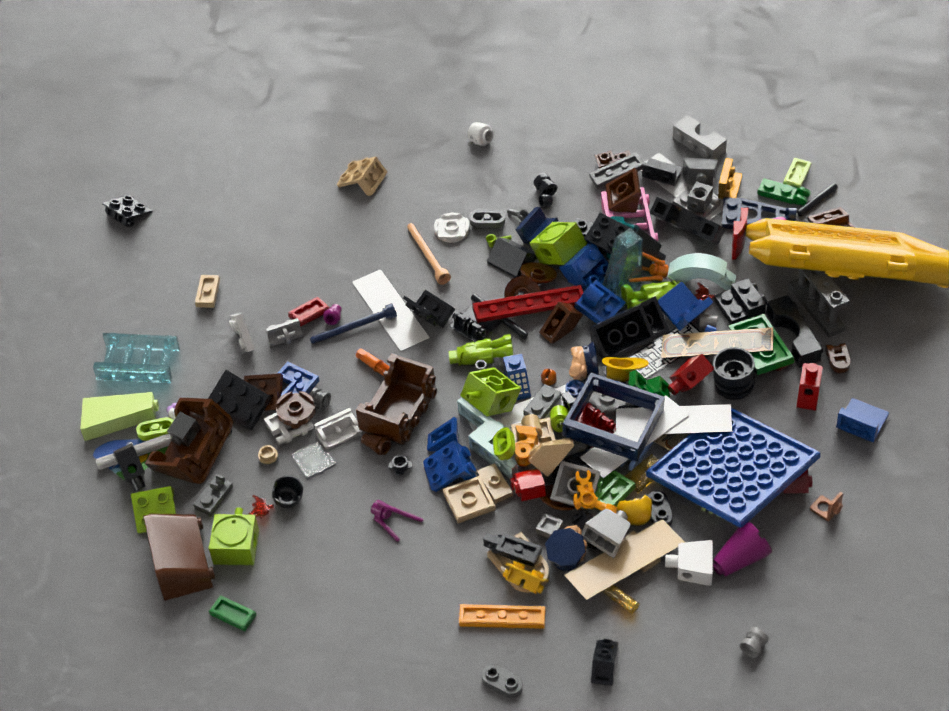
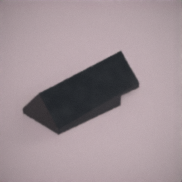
[590,296,670,359]

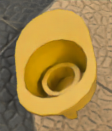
[602,357,649,382]

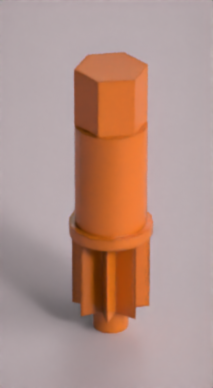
[356,348,390,376]

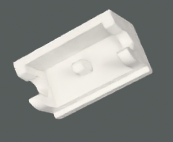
[314,408,361,450]

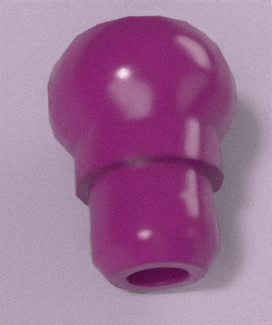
[323,304,342,325]

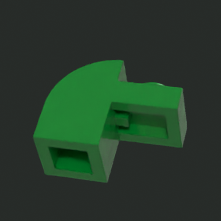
[628,370,670,398]

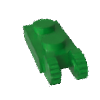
[757,178,811,206]

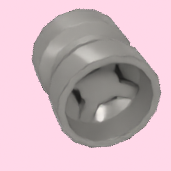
[739,627,769,658]

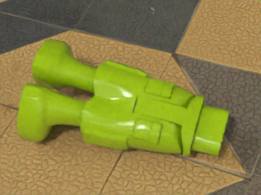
[621,280,684,309]
[449,334,514,366]

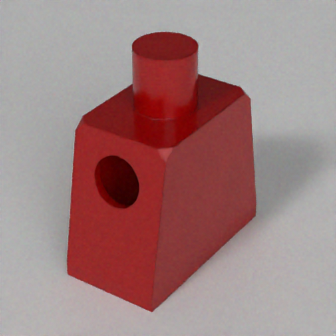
[667,354,714,395]
[796,363,823,411]

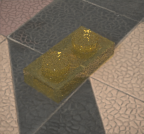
[625,454,659,493]

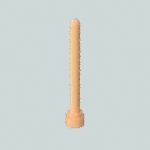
[407,223,451,285]

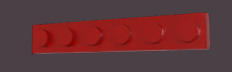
[472,285,583,323]

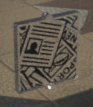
[291,440,336,480]

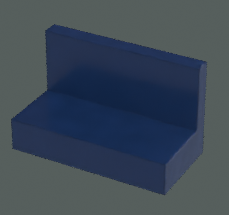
[515,207,558,244]

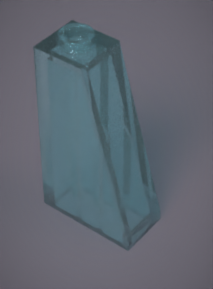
[603,228,643,298]

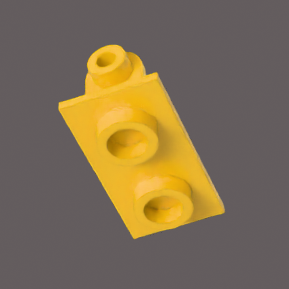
[503,561,549,594]

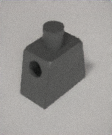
[682,158,718,186]

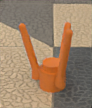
[628,252,669,282]

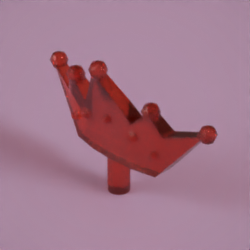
[694,282,714,301]
[248,495,274,519]

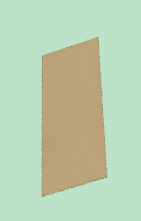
[564,519,685,600]

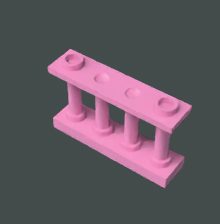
[601,187,658,242]

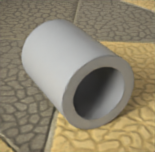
[699,314,717,329]

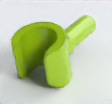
[486,234,512,248]

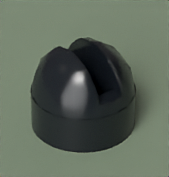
[539,193,553,208]

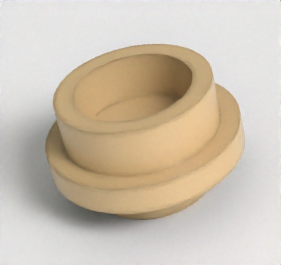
[258,445,278,464]

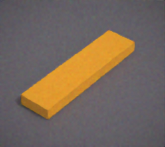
[459,604,545,629]

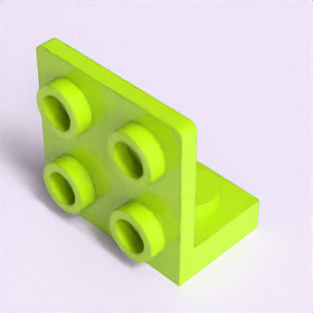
[131,486,176,533]

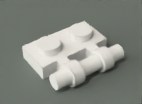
[264,407,314,445]

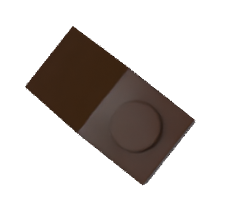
[539,301,583,344]

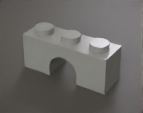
[673,115,727,159]

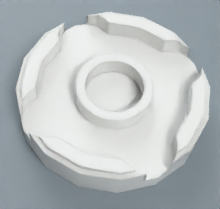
[434,213,470,243]

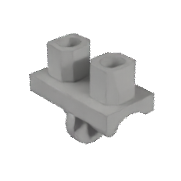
[266,318,303,347]

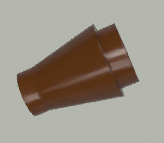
[361,433,391,455]

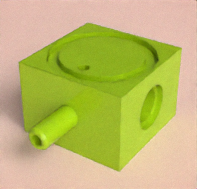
[529,222,587,265]
[460,367,521,417]
[209,507,259,565]

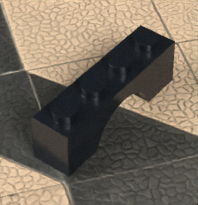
[650,197,726,245]
[766,295,823,368]

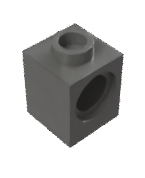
[687,182,713,214]
[167,412,201,447]

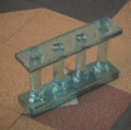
[93,333,180,383]

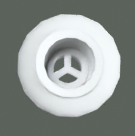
[468,122,493,146]

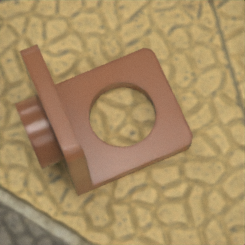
[810,492,843,522]

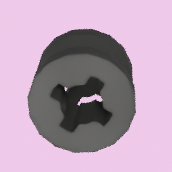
[309,387,331,411]

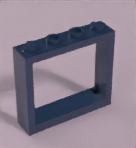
[562,373,665,462]

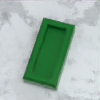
[209,595,256,631]

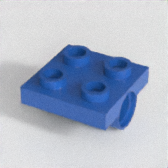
[574,280,626,324]

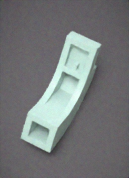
[667,253,736,291]

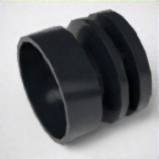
[713,347,755,400]

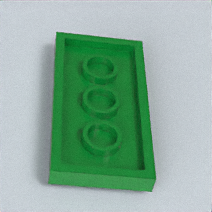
[728,314,794,375]

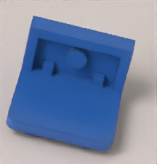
[423,440,476,492]

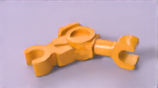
[573,470,617,513]

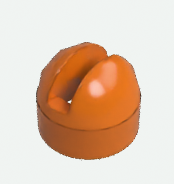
[541,368,557,386]

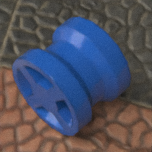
[565,380,584,398]

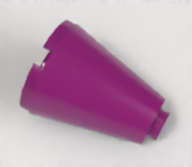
[713,522,772,576]

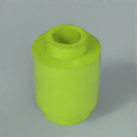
[550,405,569,432]

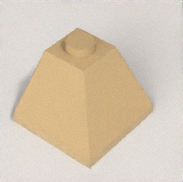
[528,438,574,477]

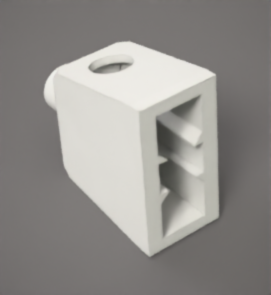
[665,540,713,586]

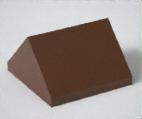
[606,168,641,213]

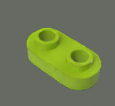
[136,417,174,441]
[493,427,515,460]

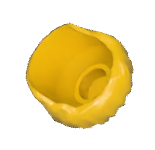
[617,495,652,526]

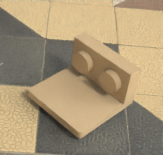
[336,156,387,196]

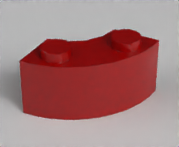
[510,468,546,501]

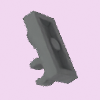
[193,474,233,516]

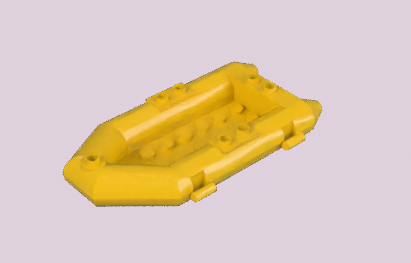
[745,218,949,288]

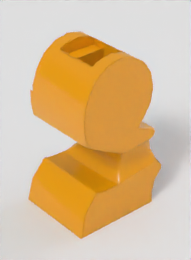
[514,425,538,466]

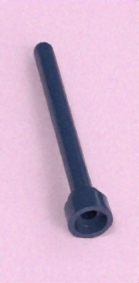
[310,303,397,344]

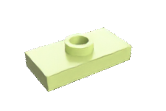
[783,158,812,188]

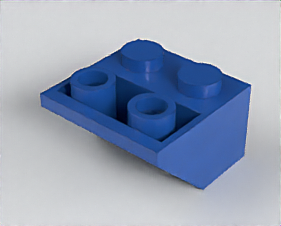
[559,243,609,291]

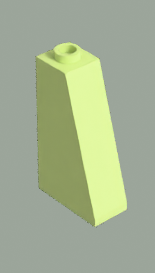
[80,392,159,441]

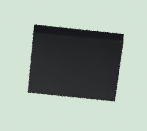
[487,237,537,278]

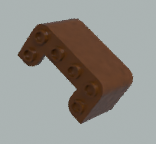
[356,353,437,445]

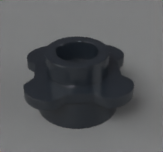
[388,455,412,476]

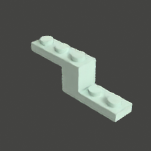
[457,397,517,479]

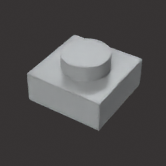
[536,513,563,538]

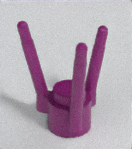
[371,499,423,541]

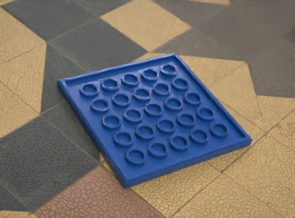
[646,408,821,528]

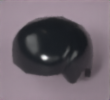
[272,475,303,508]

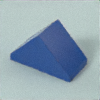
[427,417,459,452]

